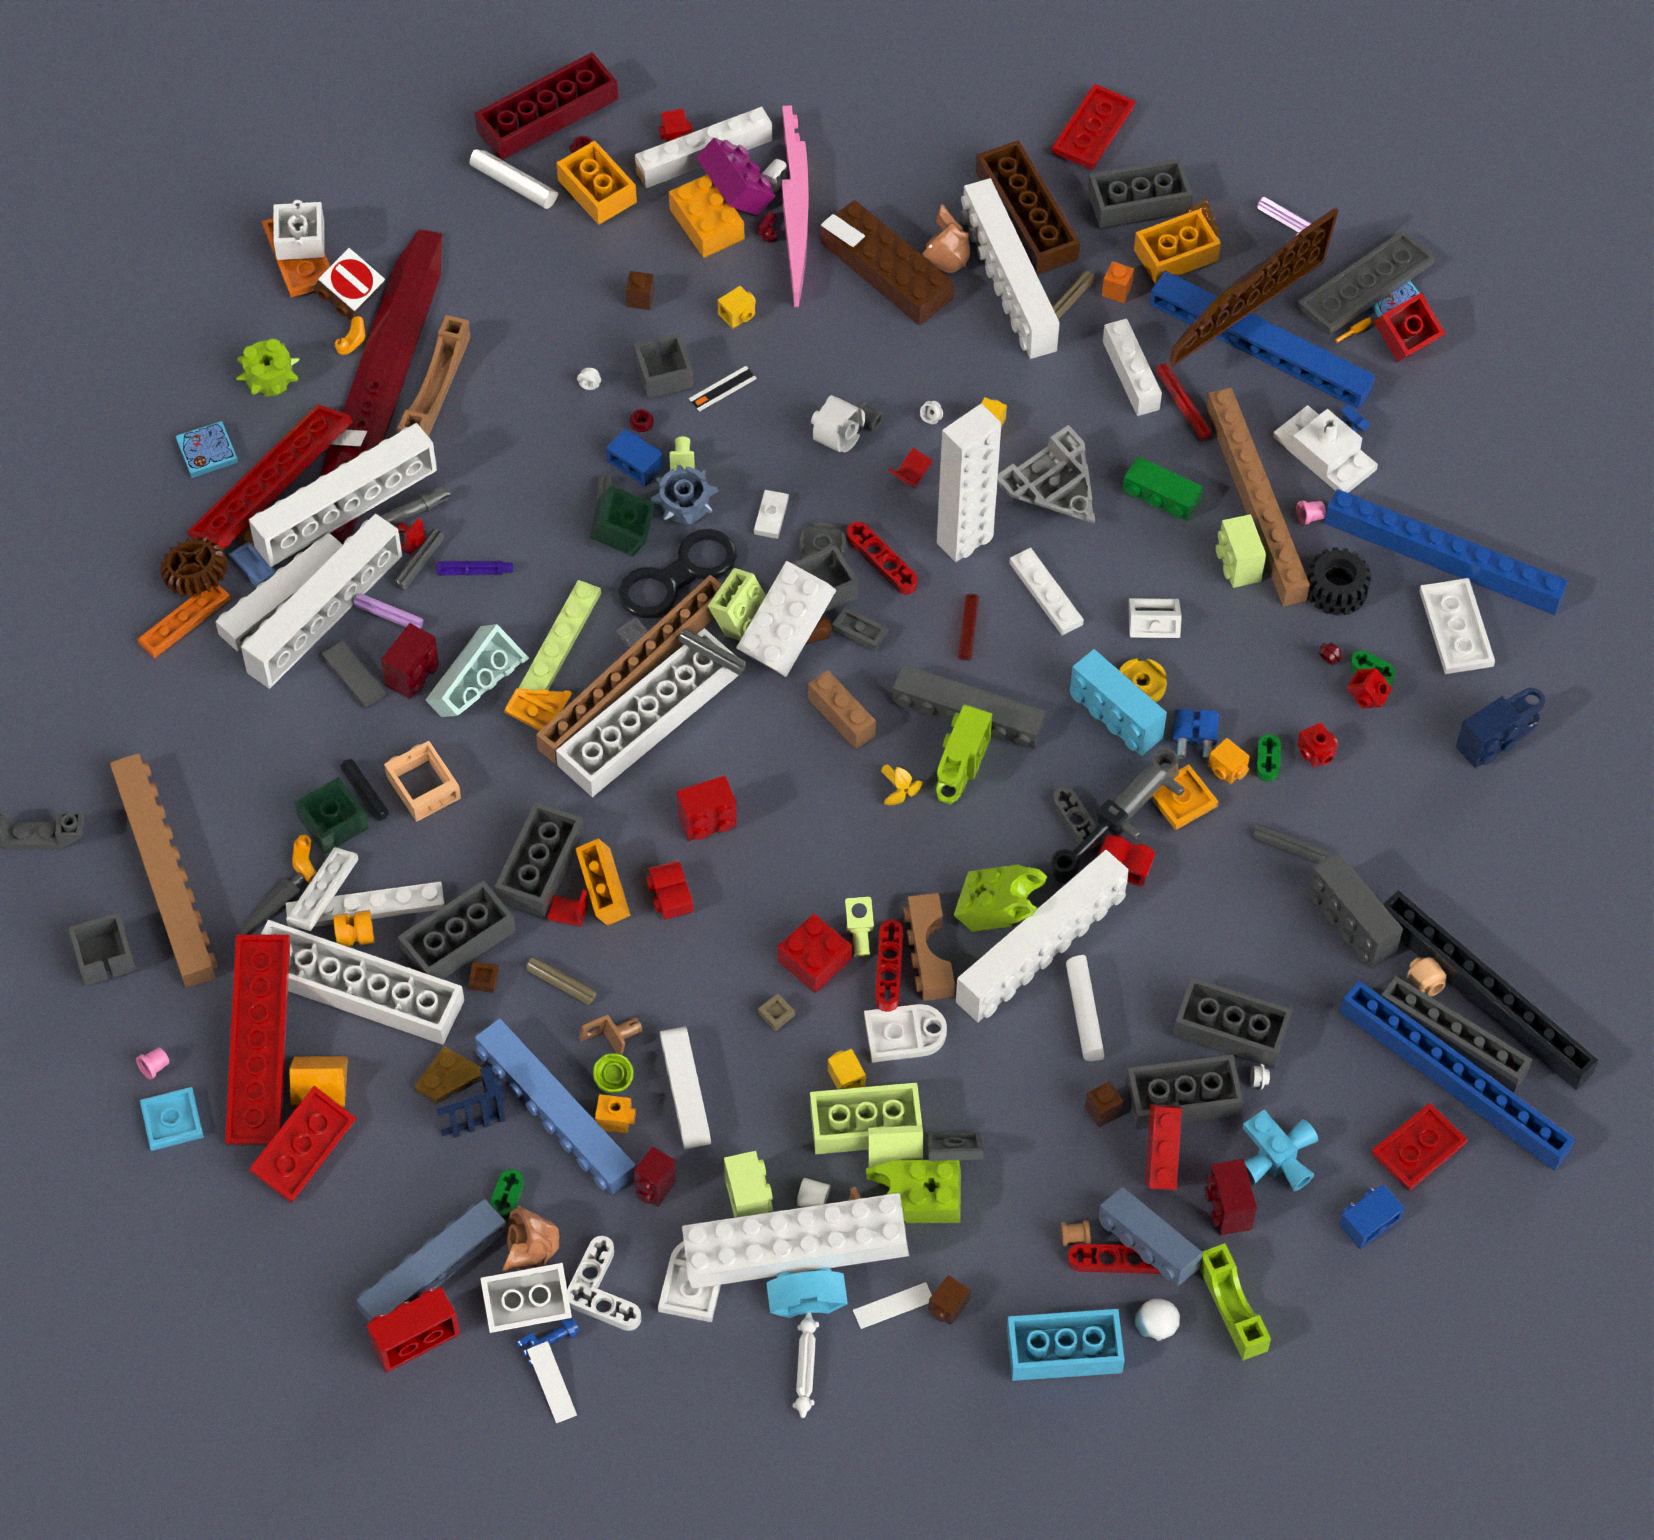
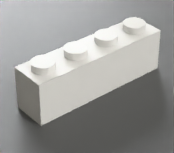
[1103,319,1162,416]

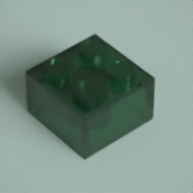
[589,485,655,557]
[295,777,369,854]

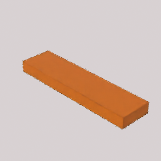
[137,584,231,659]

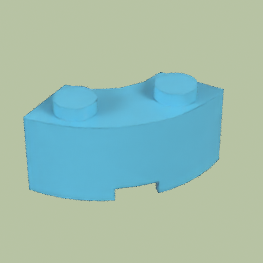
[766,1267,848,1318]

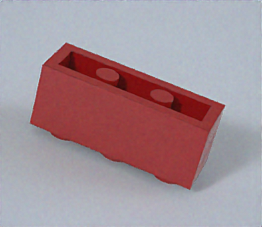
[1145,1104,1182,1190]

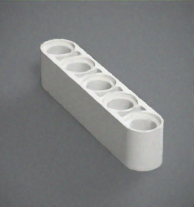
[660,1026,711,1149]

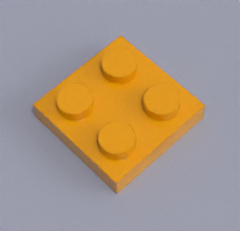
[1151,764,1218,831]

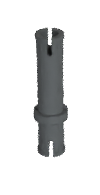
[379,485,452,525]

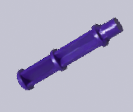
[436,560,513,576]

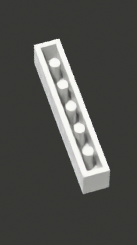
[635,107,772,189]
[215,532,343,652]

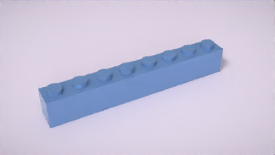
[475,1018,636,1195]

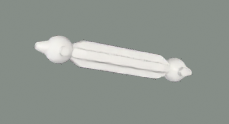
[793,1313,819,1418]

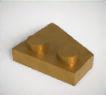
[414,1046,482,1104]

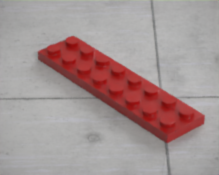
[187,404,353,549]
[225,935,290,1145]

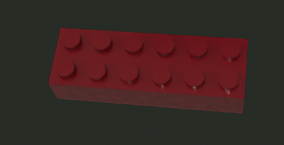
[475,52,619,160]

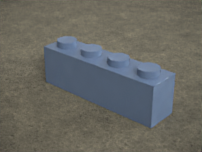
[1099,1187,1203,1286]

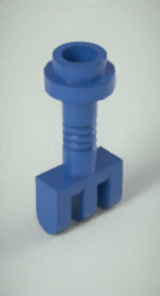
[516,1317,580,1367]

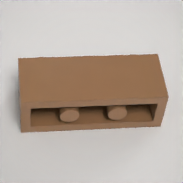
[808,670,876,750]

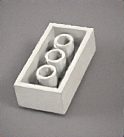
[736,561,836,677]

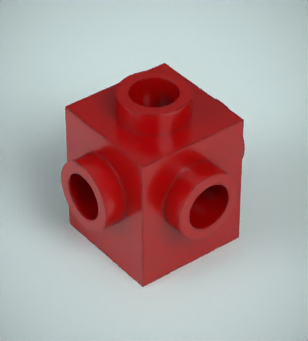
[1346,668,1392,709]
[1297,722,1338,768]

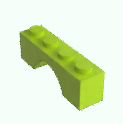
[1199,1243,1271,1361]

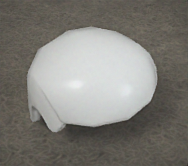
[1135,1298,1180,1341]

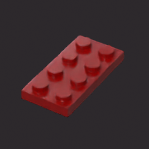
[1051,83,1136,170]
[248,1086,357,1204]

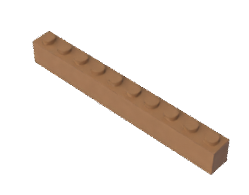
[1206,388,1310,607]
[536,575,722,764]
[110,753,218,988]

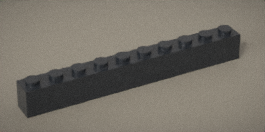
[1383,890,1599,1090]

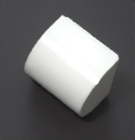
[761,159,788,193]
[797,1178,831,1207]

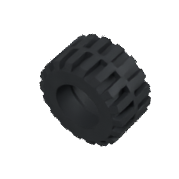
[1307,547,1371,616]

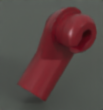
[757,211,777,242]

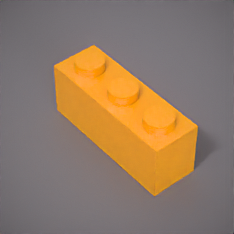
[575,838,631,926]

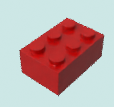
[366,1286,460,1373]

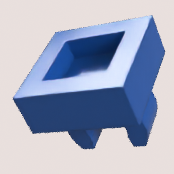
[1340,404,1370,432]

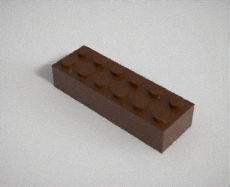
[976,140,1081,275]
[821,200,954,326]

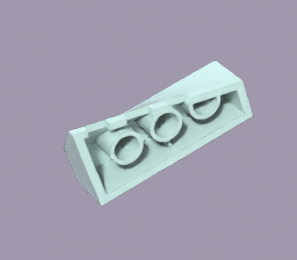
[426,624,529,717]

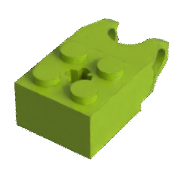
[936,704,992,805]
[954,864,1047,932]
[866,1160,961,1223]

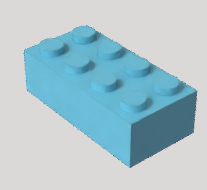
[1070,649,1167,756]
[1007,1309,1125,1381]

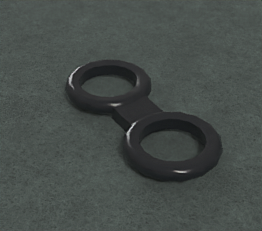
[618,529,737,619]

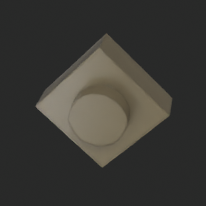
[758,993,795,1031]

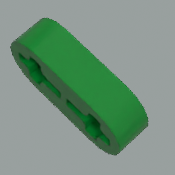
[1350,650,1396,686]
[1256,734,1281,782]
[490,1169,524,1220]

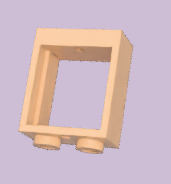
[384,741,461,822]

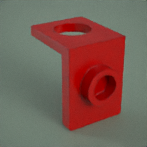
[888,448,933,488]
[397,518,425,555]
[548,889,588,927]

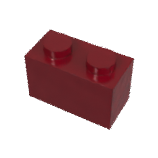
[634,1146,676,1207]

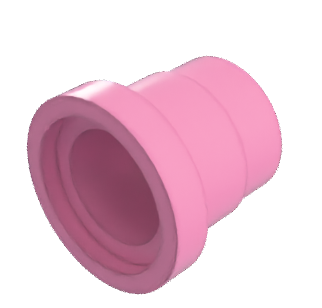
[1296,500,1326,525]
[136,1047,170,1080]

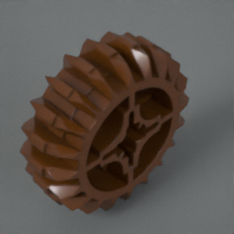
[160,536,228,598]

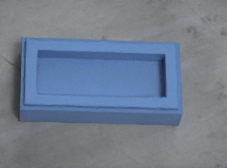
[229,541,276,588]

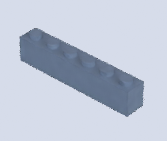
[356,1199,507,1322]

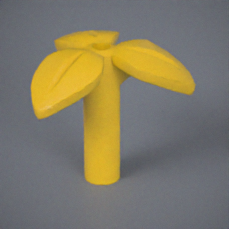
[881,764,922,806]

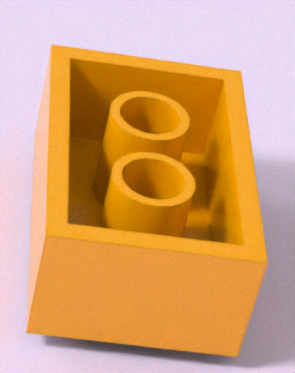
[557,141,637,225]
[669,174,745,258]
[1134,209,1221,284]

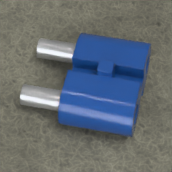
[1173,709,1219,760]

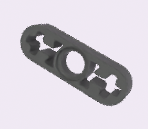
[1053,787,1102,853]

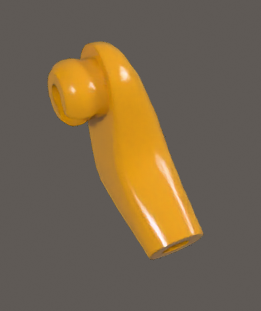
[335,316,365,355]
[292,834,317,883]

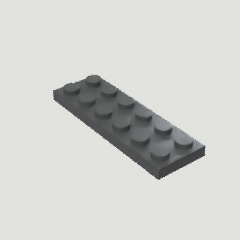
[1297,231,1436,335]

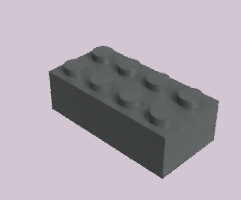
[1088,158,1193,228]
[494,802,584,918]
[1308,852,1403,969]
[397,880,516,979]
[1173,977,1293,1068]
[1126,1054,1244,1130]

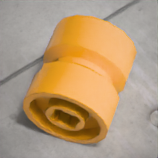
[333,910,375,947]

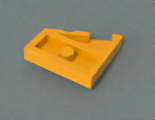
[504,688,572,731]

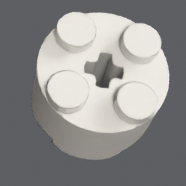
[811,395,865,453]

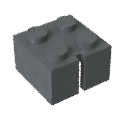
[633,333,694,399]
[792,544,858,612]
[68,912,137,986]

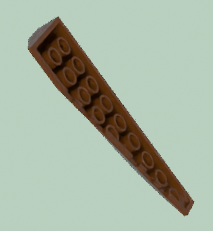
[1167,208,1339,368]

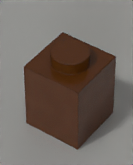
[626,271,655,310]
[1085,1081,1124,1127]
[928,1275,971,1325]

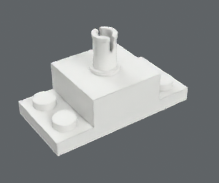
[1273,405,1378,493]

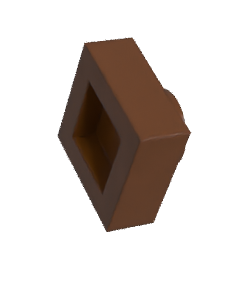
[468,962,499,993]

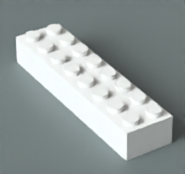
[960,178,1059,359]
[937,403,1001,562]
[249,423,437,567]
[241,513,402,689]
[556,628,739,797]
[956,850,1129,1022]
[261,920,464,1045]
[682,1193,909,1289]

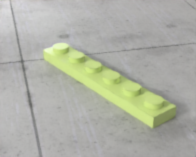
[519,580,601,691]

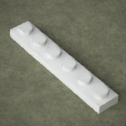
[286,882,444,929]

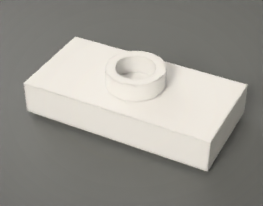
[754,490,789,539]

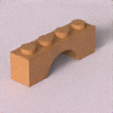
[903,893,955,1001]

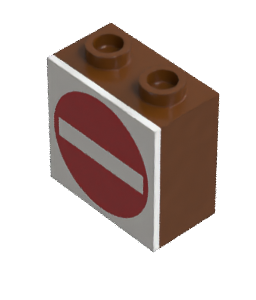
[314,248,385,320]

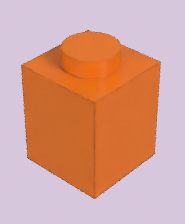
[1102,261,1134,303]

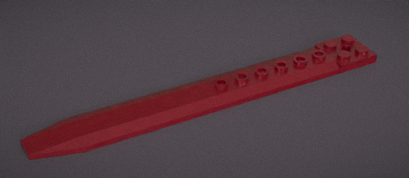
[320,229,442,545]

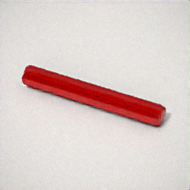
[1156,363,1211,440]

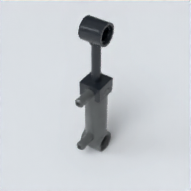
[1051,748,1184,884]

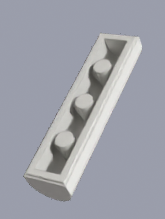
[470,149,559,209]
[1066,955,1105,1061]

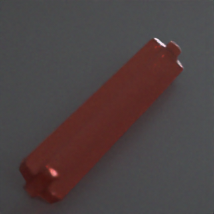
[958,593,979,661]

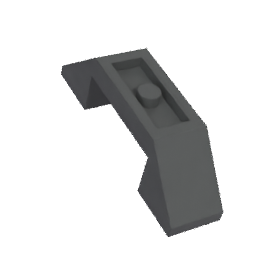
[0,812,84,850]

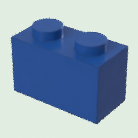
[606,429,663,486]
[1339,1184,1405,1249]

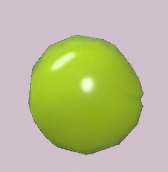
[593,1053,634,1094]

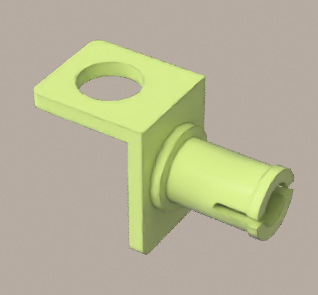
[670,436,695,471]
[845,897,874,957]

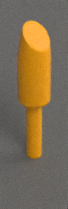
[1335,317,1372,343]

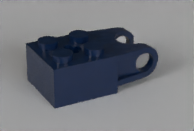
[1456,688,1545,769]

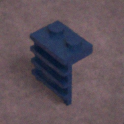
[437,1066,505,1138]

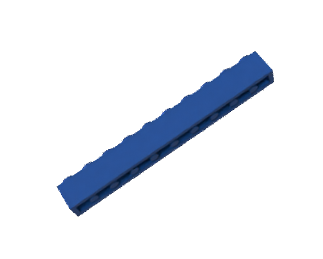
[1149,271,1375,410]
[1324,489,1568,615]
[1340,980,1576,1171]

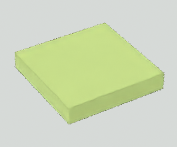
[868,1125,923,1167]

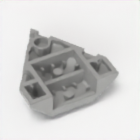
[997,425,1095,524]

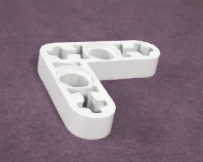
[567,1236,641,1331]

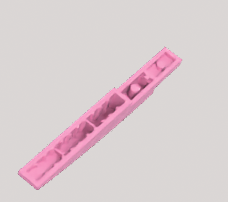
[781,105,809,307]

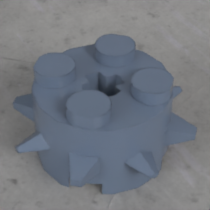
[651,465,718,526]

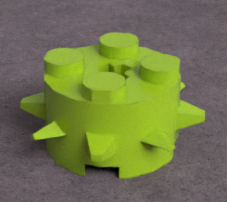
[236,339,300,397]

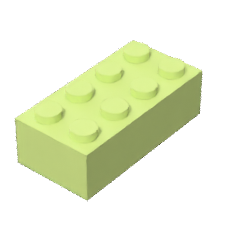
[810,1083,923,1154]

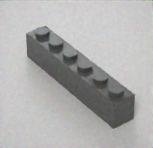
[892,664,1046,749]
[1381,976,1532,1093]

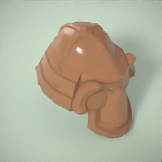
[921,204,970,273]
[501,1206,560,1272]

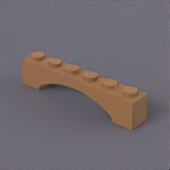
[397,315,471,437]

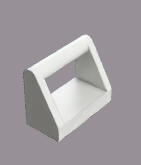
[1129,598,1181,638]

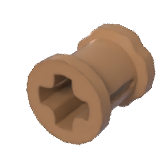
[1060,1220,1091,1246]

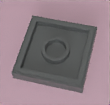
[926,1132,984,1161]

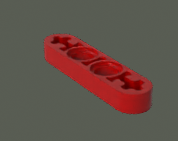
[847,522,917,595]
[875,919,903,1012]
[1067,1244,1161,1274]

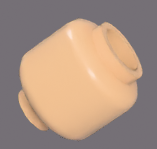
[1407,957,1447,996]

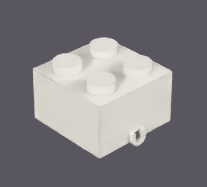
[274,200,325,260]

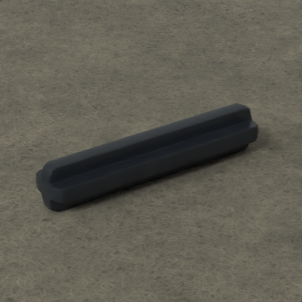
[340,759,389,821]

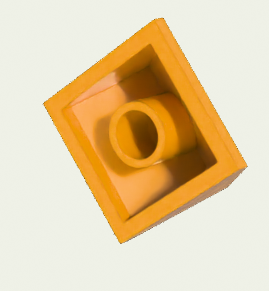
[289,1056,348,1107]

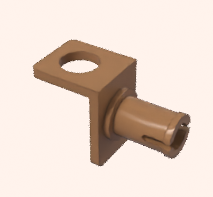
[579,1015,642,1055]

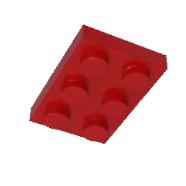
[1371,1102,1468,1192]

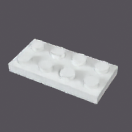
[1419,578,1495,674]

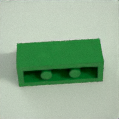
[1123,456,1203,522]

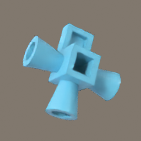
[1243,1109,1318,1191]

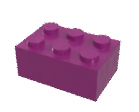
[696,138,776,216]

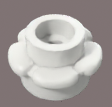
[577,368,601,390]
[920,401,943,424]
[1250,1064,1270,1090]

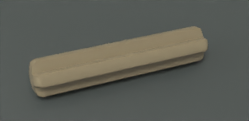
[1052,270,1095,320]
[526,957,597,1005]

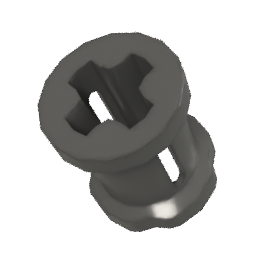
[857,400,884,431]

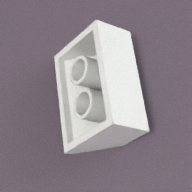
[481,1263,572,1333]

